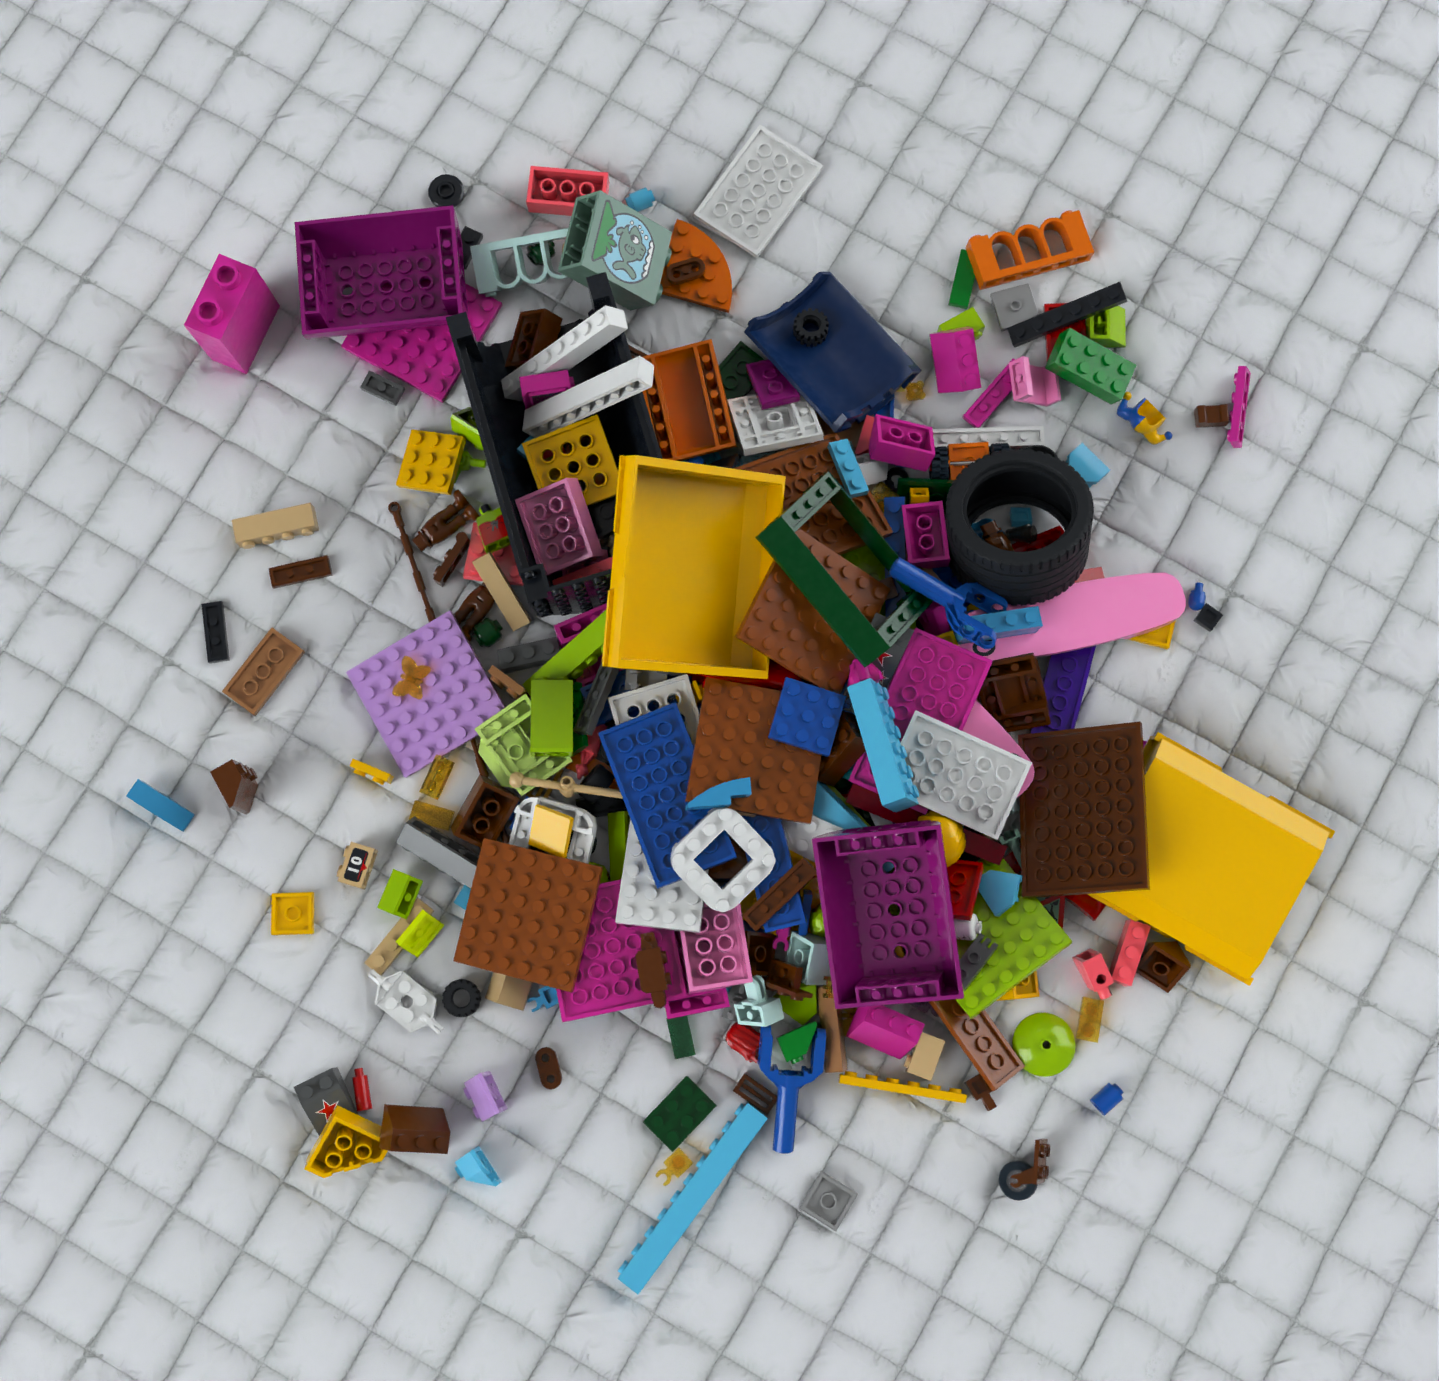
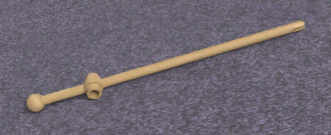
[509,772,756,817]

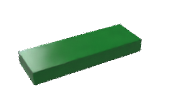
[948,249,975,310]

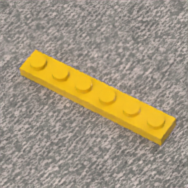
[838,1071,967,1103]

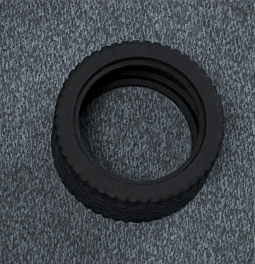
[945,449,1094,606]

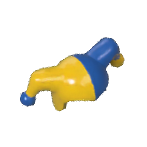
[1117,392,1172,445]

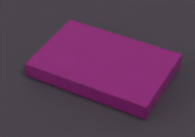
[746,359,800,410]

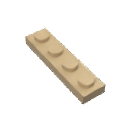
[365,898,434,976]

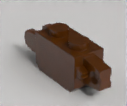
[635,932,672,1009]

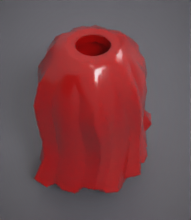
[726,1022,760,1063]

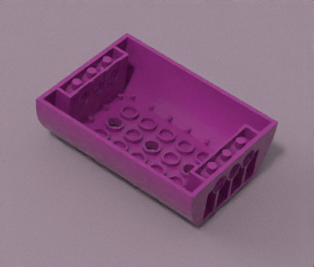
[295,205,468,339]
[812,820,964,1009]

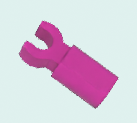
[772,927,791,951]

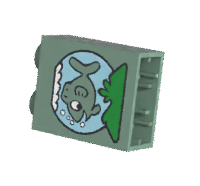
[558,190,672,311]

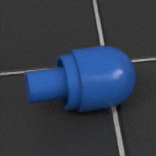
[1188,583,1206,611]

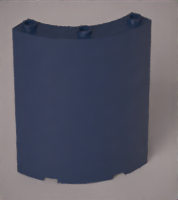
[744,272,922,433]

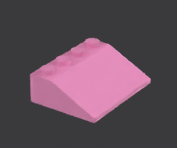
[515,478,604,575]
[679,903,753,994]

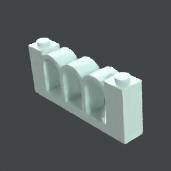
[470,228,569,297]

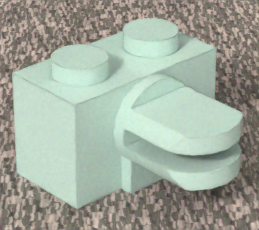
[734,975,784,1027]

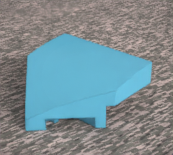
[1065,443,1110,488]
[978,870,1023,917]

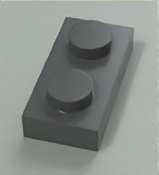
[360,370,405,406]

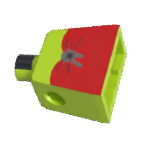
[476,504,510,553]

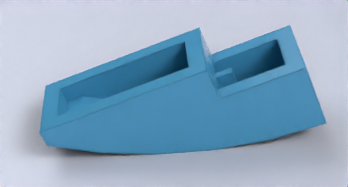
[685,777,752,810]
[126,779,195,832]

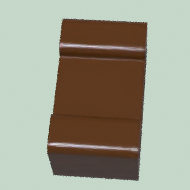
[1194,404,1229,428]

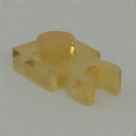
[655,1147,694,1186]

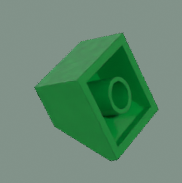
[776,1021,817,1064]

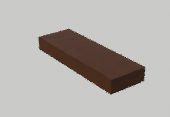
[268,555,333,589]

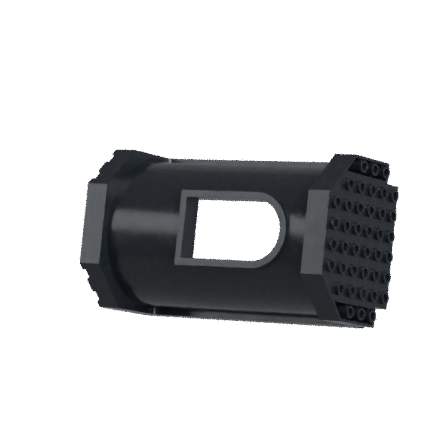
[446,272,663,617]

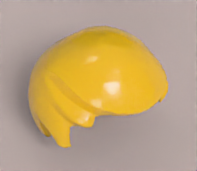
[918,810,966,868]

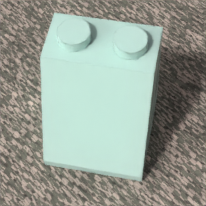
[785,930,832,985]

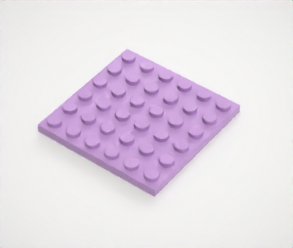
[346,611,506,778]

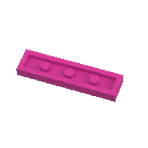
[962,358,1015,428]
[1227,366,1251,448]

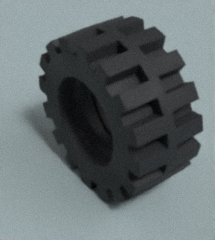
[793,308,829,347]
[442,979,481,1017]

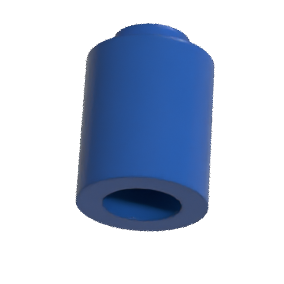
[1090,1083,1123,1116]

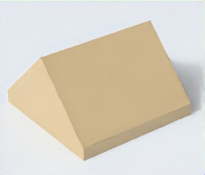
[485,972,533,1011]

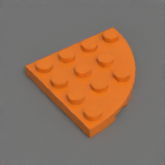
[660,219,732,313]

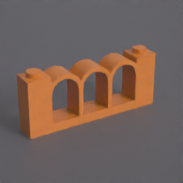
[966,210,1094,290]

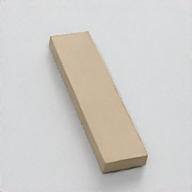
[472,552,532,632]

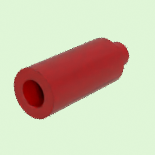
[352,1068,372,1111]

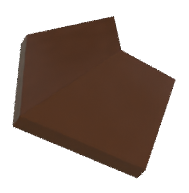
[1136,941,1191,993]

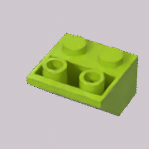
[1085,306,1126,348]

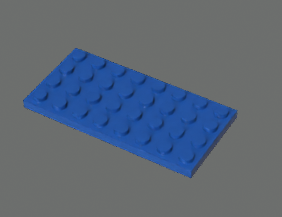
[598,702,737,889]

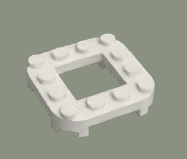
[509,796,597,864]
[670,807,776,912]

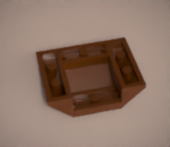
[979,653,1051,732]

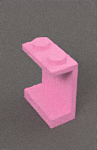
[1009,356,1061,406]

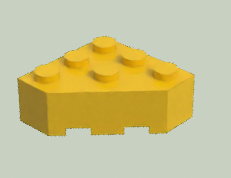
[304,1105,388,1178]

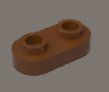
[667,257,705,285]
[535,1047,562,1089]

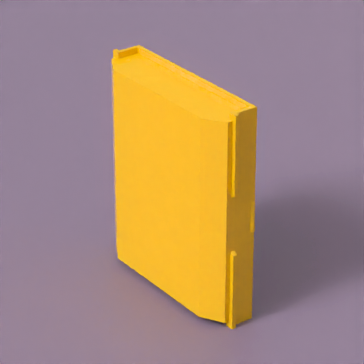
[602,455,786,679]
[1087,732,1335,986]

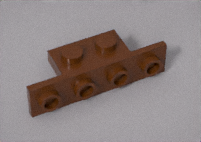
[752,958,813,1001]

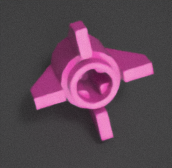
[847,659,883,687]

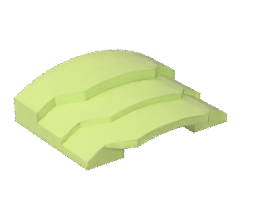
[475,694,573,797]

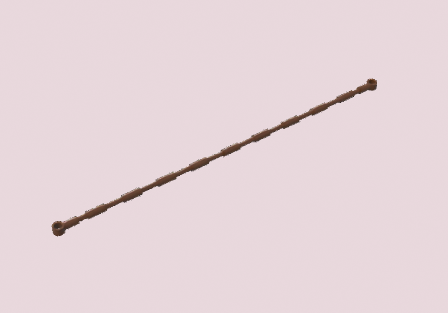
[388,502,510,844]

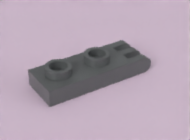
[960,933,998,991]

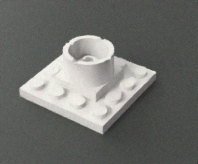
[727,393,824,456]

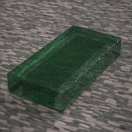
[666,1016,696,1059]

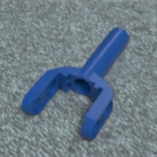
[888,557,1008,649]
[758,1025,826,1154]

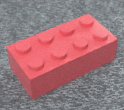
[526,166,610,216]

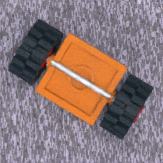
[928,442,1010,480]

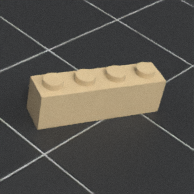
[232,503,319,549]

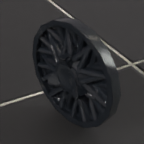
[428,174,464,207]

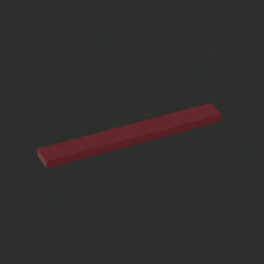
[845,783,1008,865]

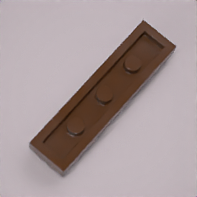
[741,857,817,932]

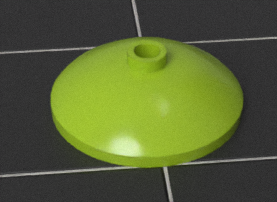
[1012,1013,1075,1077]

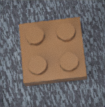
[488,665,530,700]

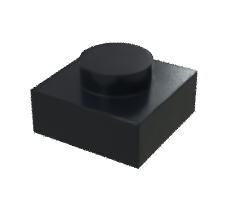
[1193,603,1223,632]

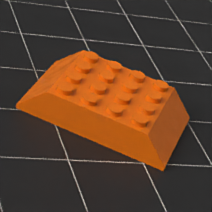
[642,339,737,461]

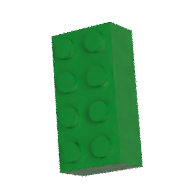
[1045,328,1136,405]

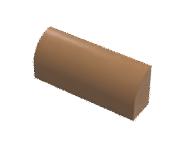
[817,986,848,1073]

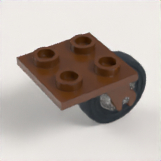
[999,1139,1050,1201]

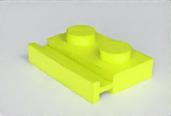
[396,909,444,958]

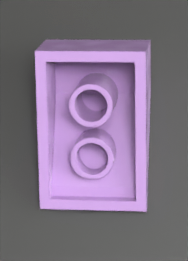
[463,1071,507,1122]

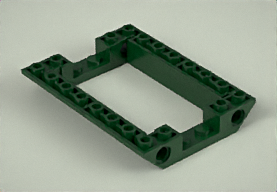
[755,470,933,668]

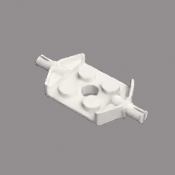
[368,969,444,1034]

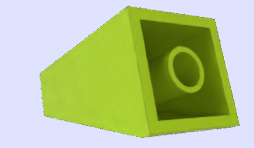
[530,676,573,757]

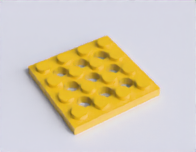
[522,414,618,507]

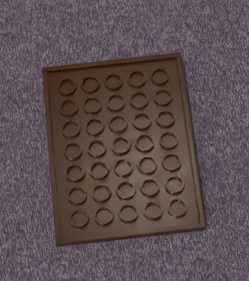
[1018,721,1150,898]

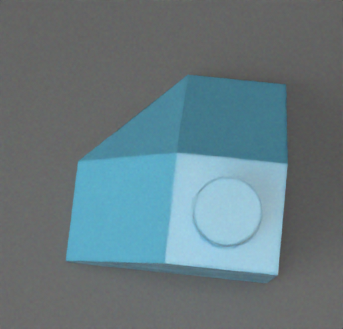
[455,1146,502,1186]

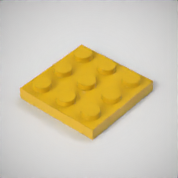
[396,429,467,495]

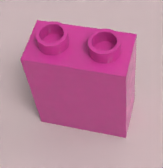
[184,254,280,374]

